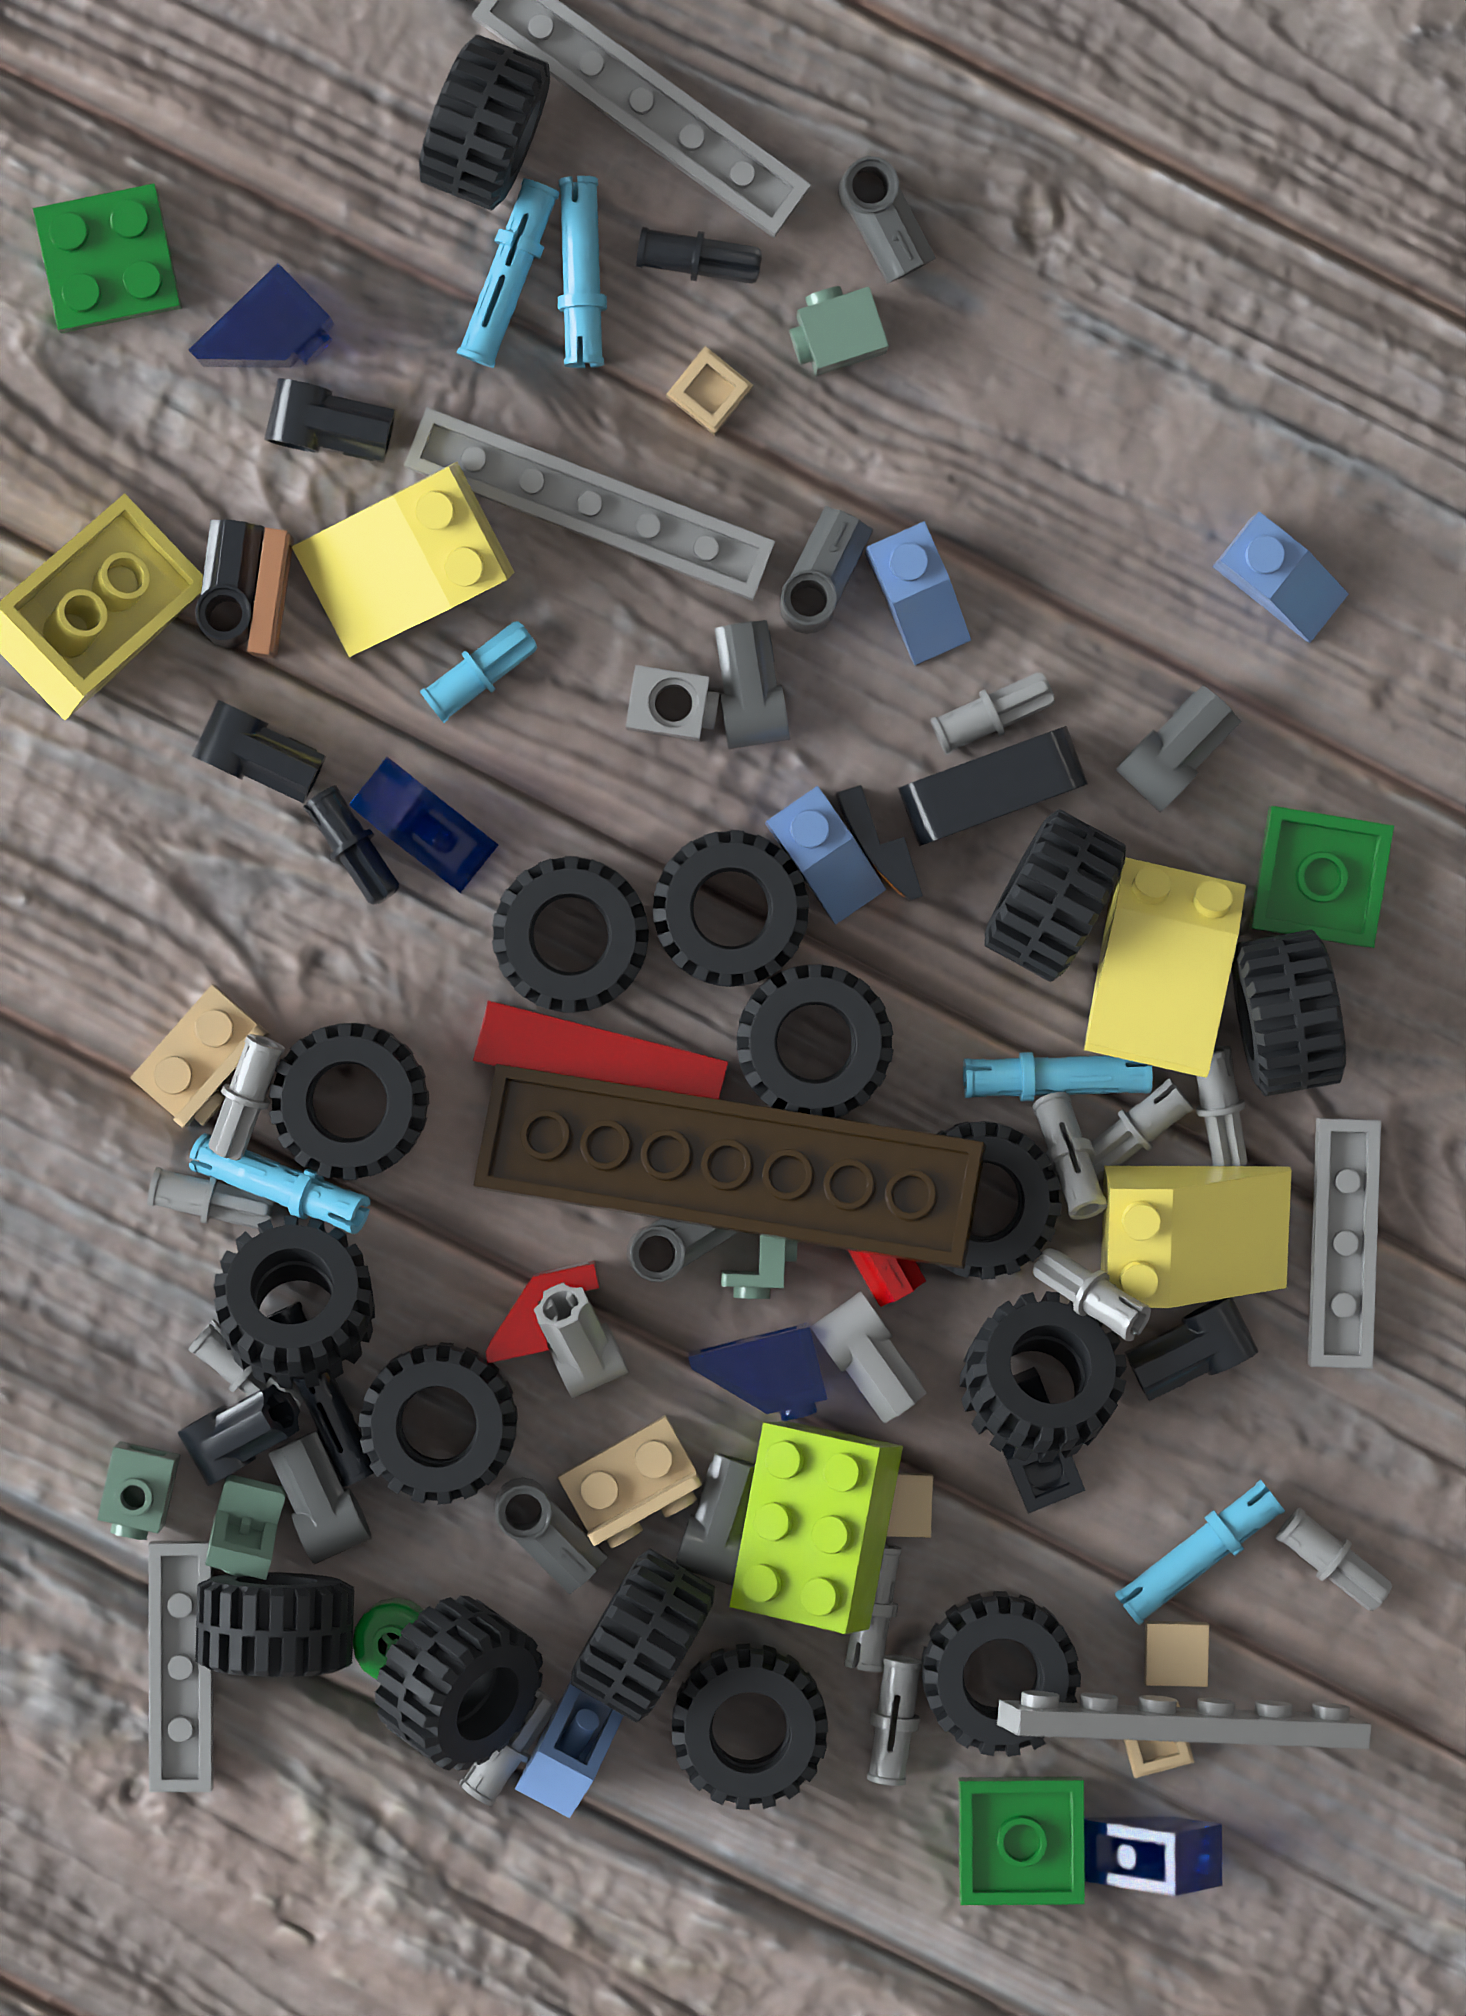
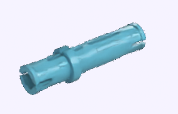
[558,176,607,368]
[457,178,560,368]
[963,1052,1153,1101]
[189,1133,370,1234]
[1114,1479,1285,1625]

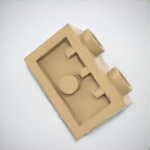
[130,984,270,1128]
[558,1415,702,1548]

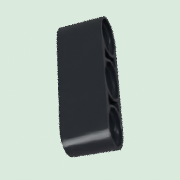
[898,726,1088,846]

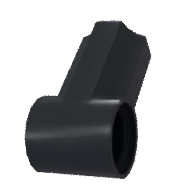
[264,378,396,463]
[195,519,265,648]
[192,700,326,804]
[1124,1297,1259,1401]
[177,1384,300,1486]

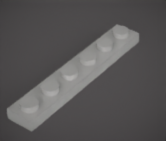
[472,0,811,238]
[404,407,775,601]
[997,1690,1371,1749]

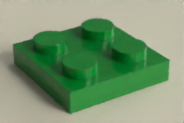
[33,183,182,333]
[1249,806,1394,948]
[958,1776,1085,1905]

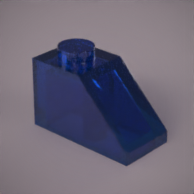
[189,263,335,368]
[349,757,499,893]
[688,1322,828,1421]
[1084,1817,1223,1896]

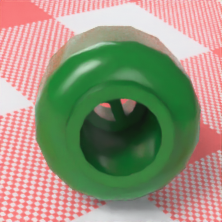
[353,1598,425,1680]

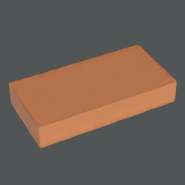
[247,527,294,659]

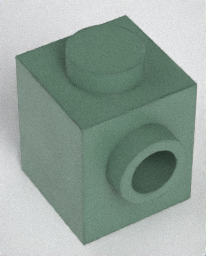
[789,286,889,377]
[97,1441,181,1540]

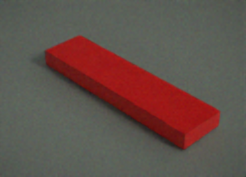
[473,1000,728,1100]

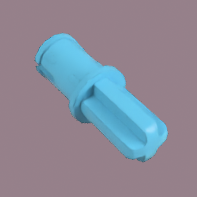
[420,621,537,723]

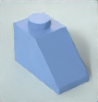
[1212,511,1348,643]
[865,521,971,666]
[765,786,886,925]
[515,1680,624,1818]

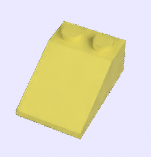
[292,462,515,657]
[0,493,203,721]
[1084,857,1246,1078]
[1101,1165,1292,1308]

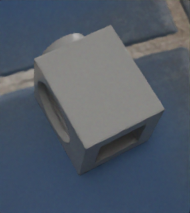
[626,665,720,741]

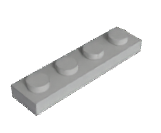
[1308,1118,1381,1369]
[148,1541,214,1792]

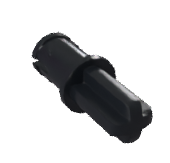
[636,227,762,284]
[303,785,399,905]

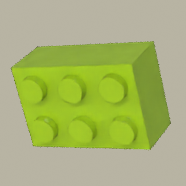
[729,1421,903,1634]

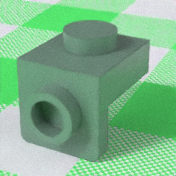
[721,1235,798,1299]
[205,1474,286,1580]

